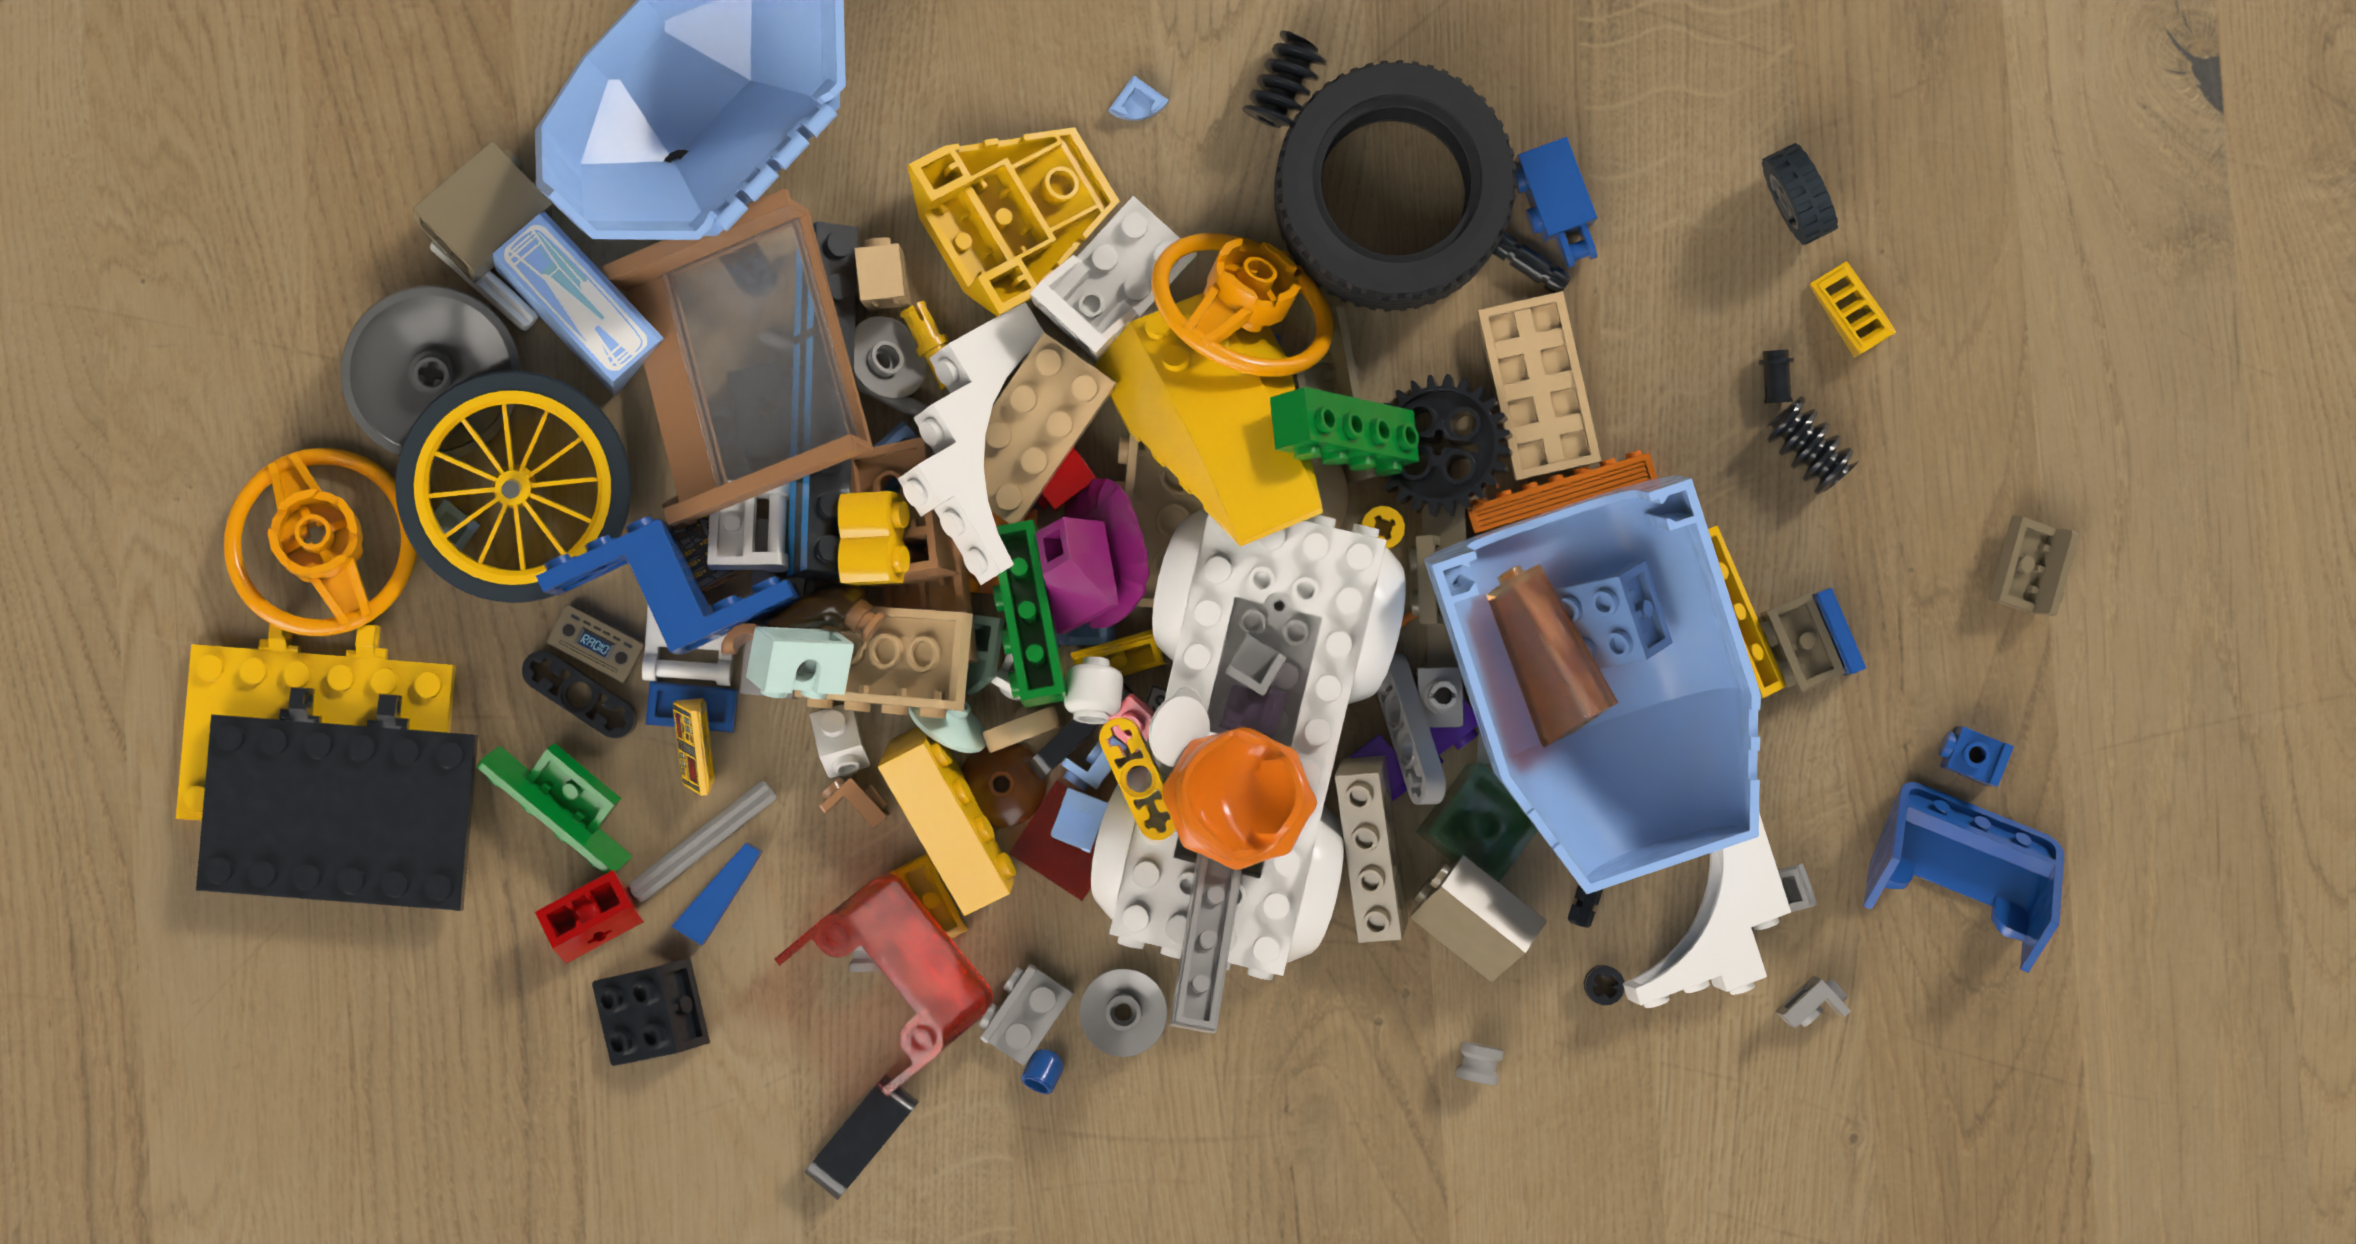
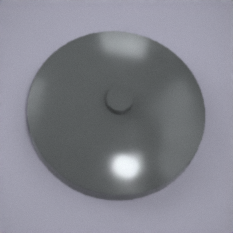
[341,285,520,461]

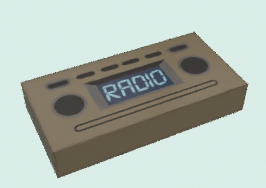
[546,604,645,683]

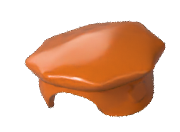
[1162,727,1317,870]

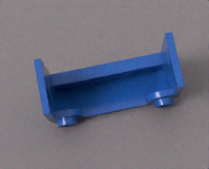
[1863,782,2064,973]

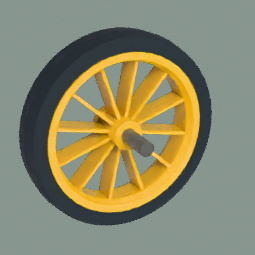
[395,370,632,603]

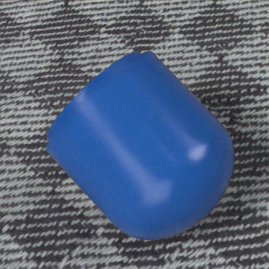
[1021,1049,1064,1094]

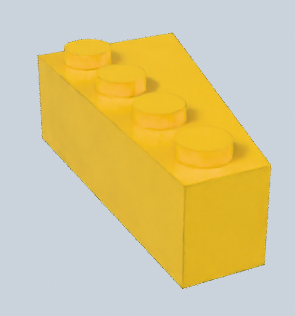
[878,726,1016,916]

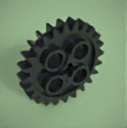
[1375,374,1513,517]

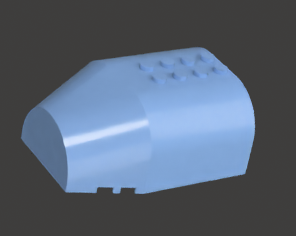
[1424,475,1761,894]

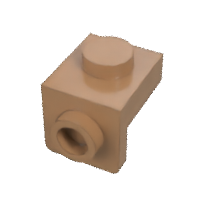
[819,777,889,828]

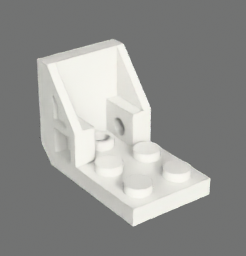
[1030,196,1197,362]

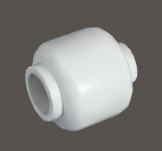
[1064,657,1123,724]

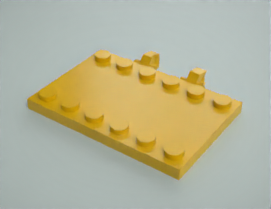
[176,624,456,821]

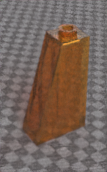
[1486,564,1619,748]

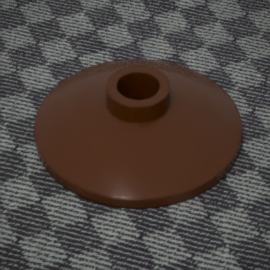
[961,743,1046,828]

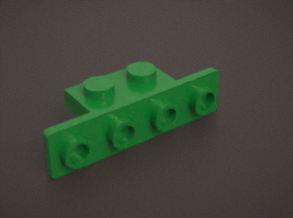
[477,743,632,874]

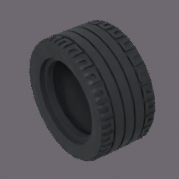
[1274,60,1517,312]

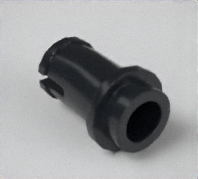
[1759,349,1794,404]

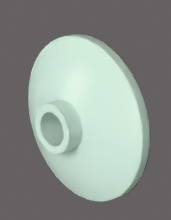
[908,701,986,753]

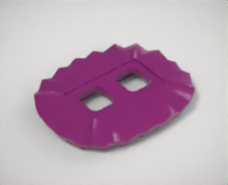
[1061,478,1150,628]

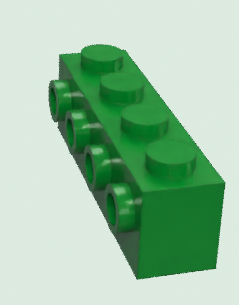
[1270,387,1419,476]
[993,519,1067,708]

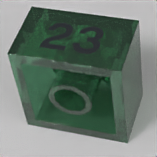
[1415,763,1538,883]

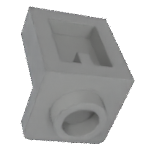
[1775,976,1851,1028]

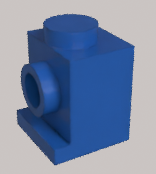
[1939,726,2014,787]

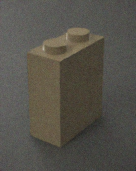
[413,141,553,284]
[1409,855,1547,982]

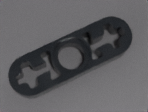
[522,651,637,738]
[1027,682,1134,780]

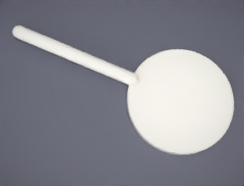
[1149,696,1219,767]

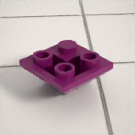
[1036,517,1119,635]

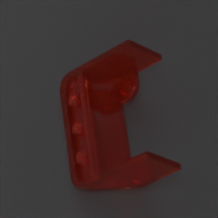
[774,873,993,1097]

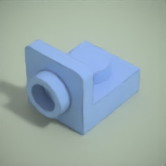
[1061,737,1127,792]

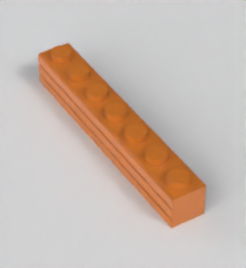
[1466,450,1657,535]

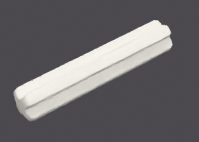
[430,241,539,331]

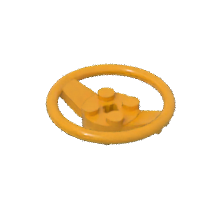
[1151,233,1334,377]
[224,448,417,636]

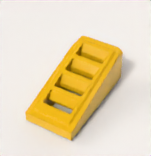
[1808,261,1896,358]

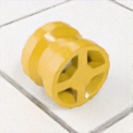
[1360,506,1405,550]

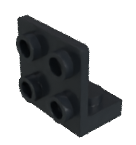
[592,958,710,1066]

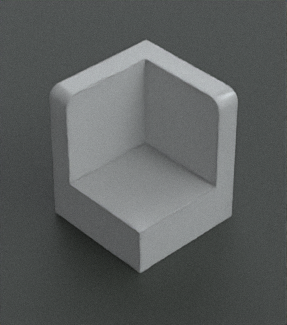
[1225,633,1286,696]

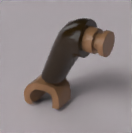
[721,582,886,656]

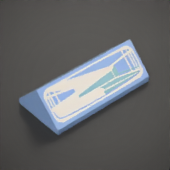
[493,211,664,396]

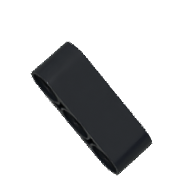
[804,1074,919,1200]

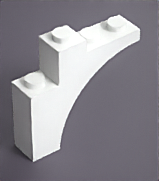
[1623,813,1791,1008]

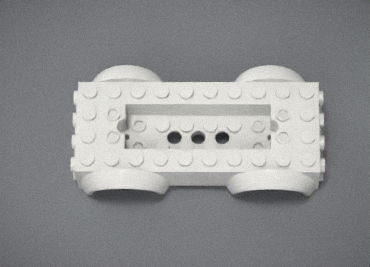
[1091,508,1406,980]

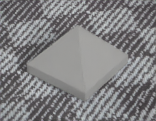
[1778,863,1818,912]

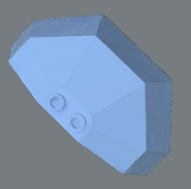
[535,0,846,240]

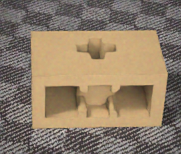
[854,237,911,312]

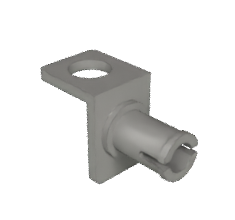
[1415,667,1463,728]

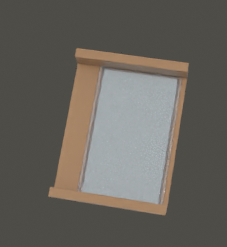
[602,188,874,527]

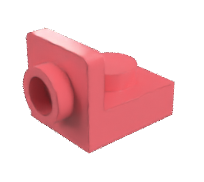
[1103,694,1155,753]

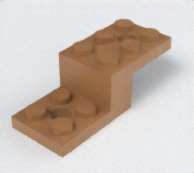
[851,437,978,663]

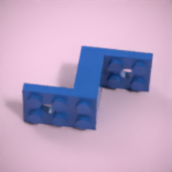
[536,516,802,655]

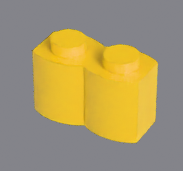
[838,491,910,585]

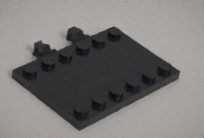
[196,687,478,911]

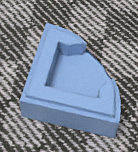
[1108,75,1169,121]

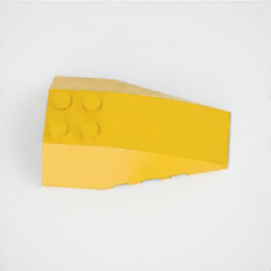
[1095,293,1323,547]

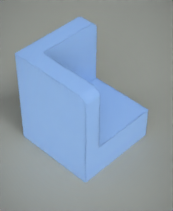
[1051,787,1108,853]

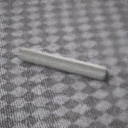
[628,781,776,902]

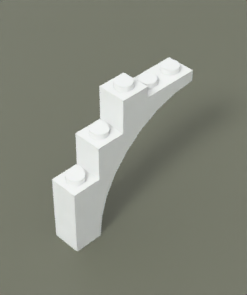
[898,302,1044,585]

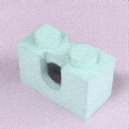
[746,627,854,699]

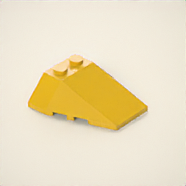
[907,127,1120,317]

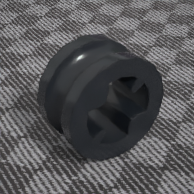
[1583,965,1625,1006]

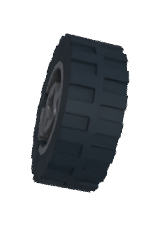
[1761,143,1838,245]

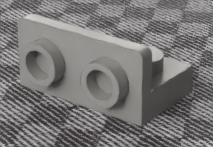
[978,963,1074,1066]

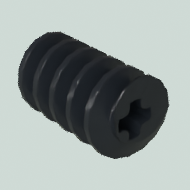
[1242,30,1327,128]
[1766,396,1859,495]

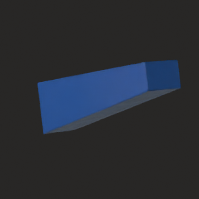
[671,842,763,945]

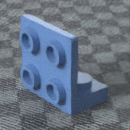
[1548,560,1673,673]

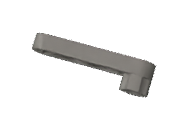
[1376,653,1446,805]

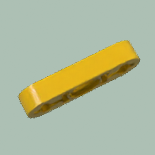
[1099,717,1176,840]

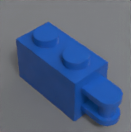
[1514,137,1598,268]

